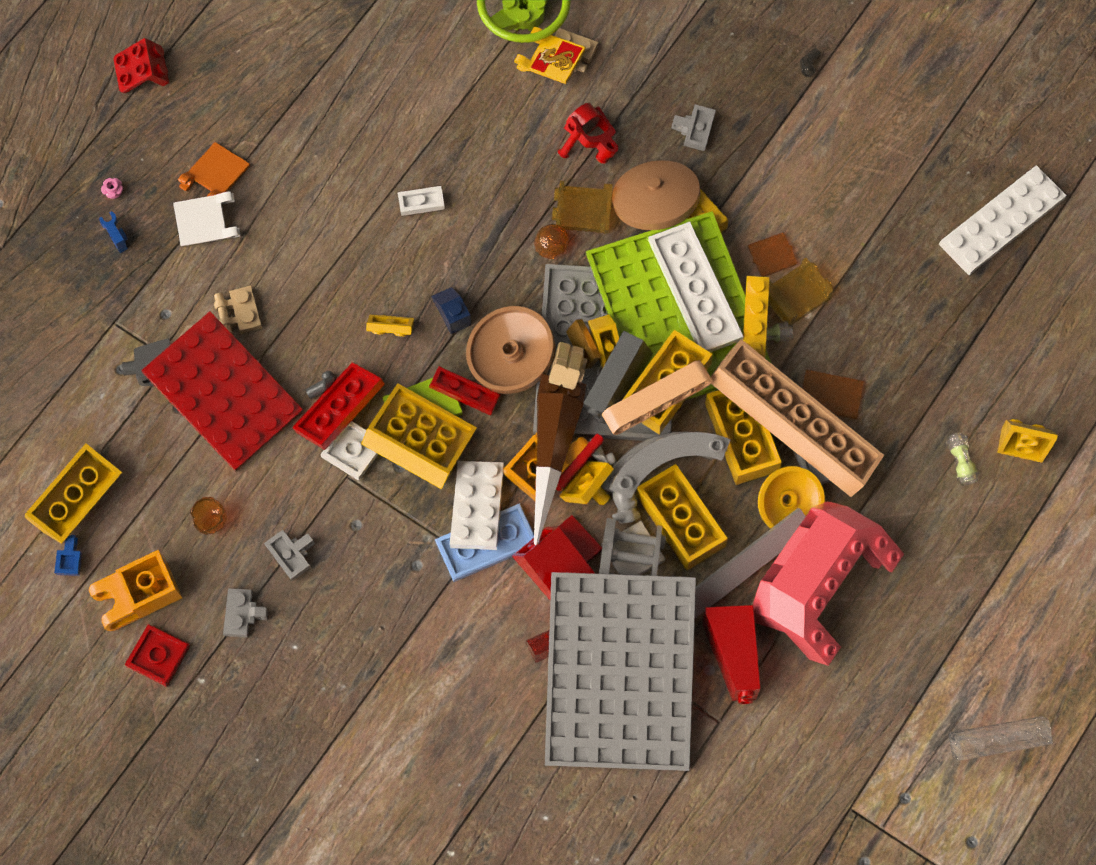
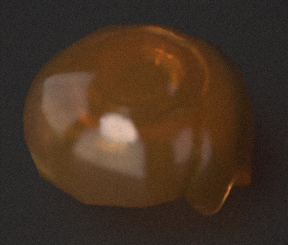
[534,224,570,259]
[190,497,227,535]

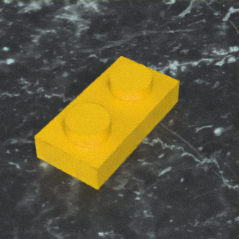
[366,314,414,336]

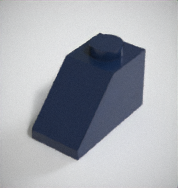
[431,287,471,334]

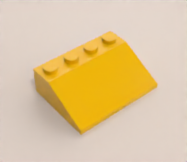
[361,383,477,489]

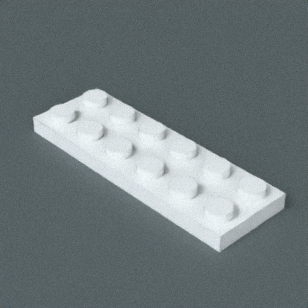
[939,165,1067,275]
[648,222,743,352]

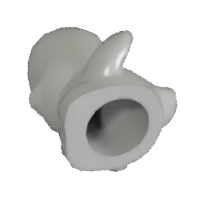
[612,492,641,524]

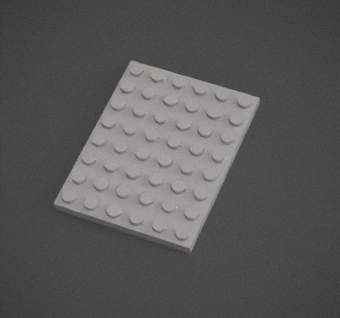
[545,572,696,771]

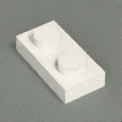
[398,186,445,216]

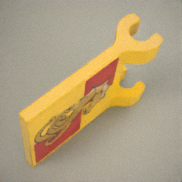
[514,27,586,84]

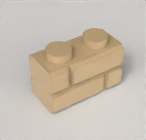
[549,342,587,390]

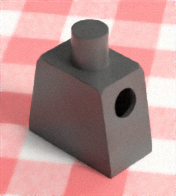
[122,338,171,386]

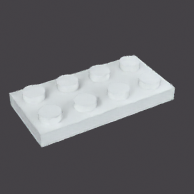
[450,461,504,550]

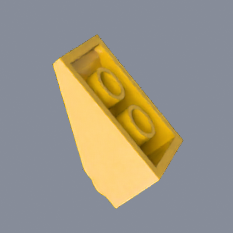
[997,419,1058,463]

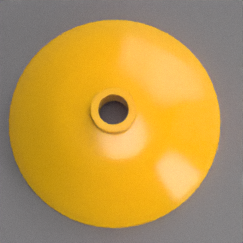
[758,466,825,529]

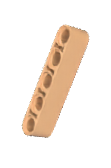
[602,360,713,435]

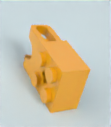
[503,433,589,502]
[89,550,182,631]

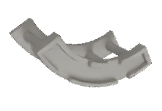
[600,431,731,498]
[599,518,666,576]

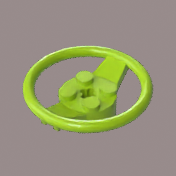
[477,0,571,43]

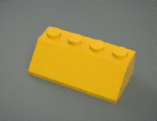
[25,443,122,544]

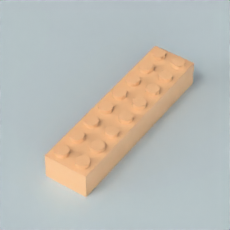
[711,339,884,497]

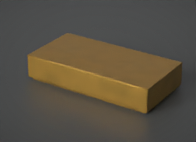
[566,319,601,370]

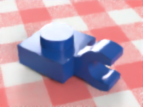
[99,211,128,253]
[54,535,82,576]

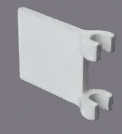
[173,192,241,247]

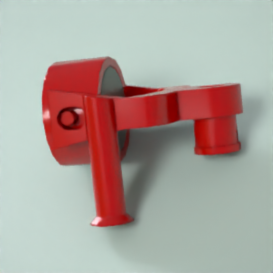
[558,102,618,164]

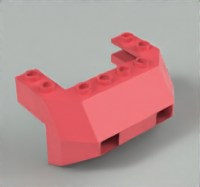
[753,501,904,666]

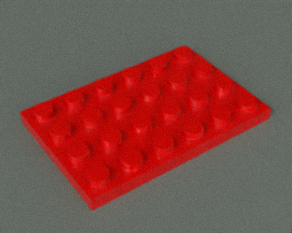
[141,311,303,471]

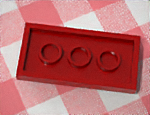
[292,362,385,450]

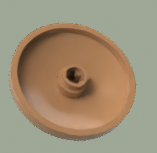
[612,161,701,230]
[466,306,555,394]

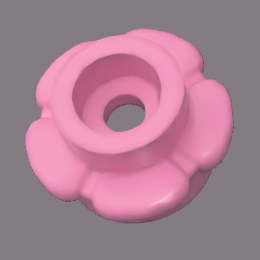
[101,178,123,199]

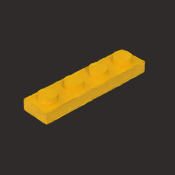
[743,276,769,358]

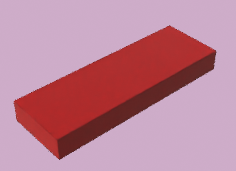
[429,366,501,416]
[556,433,604,492]

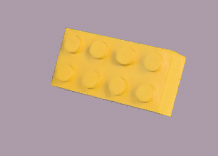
[622,330,713,435]
[705,390,782,485]
[636,464,728,570]

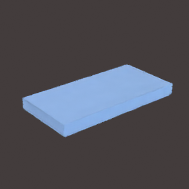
[435,503,534,582]

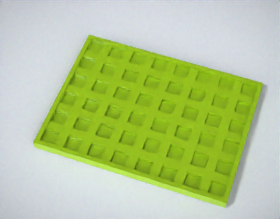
[586,211,772,400]

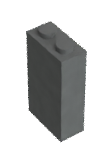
[584,331,653,424]

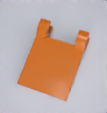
[178,142,250,197]

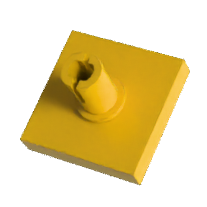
[560,461,614,505]

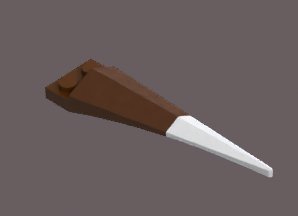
[534,374,587,545]

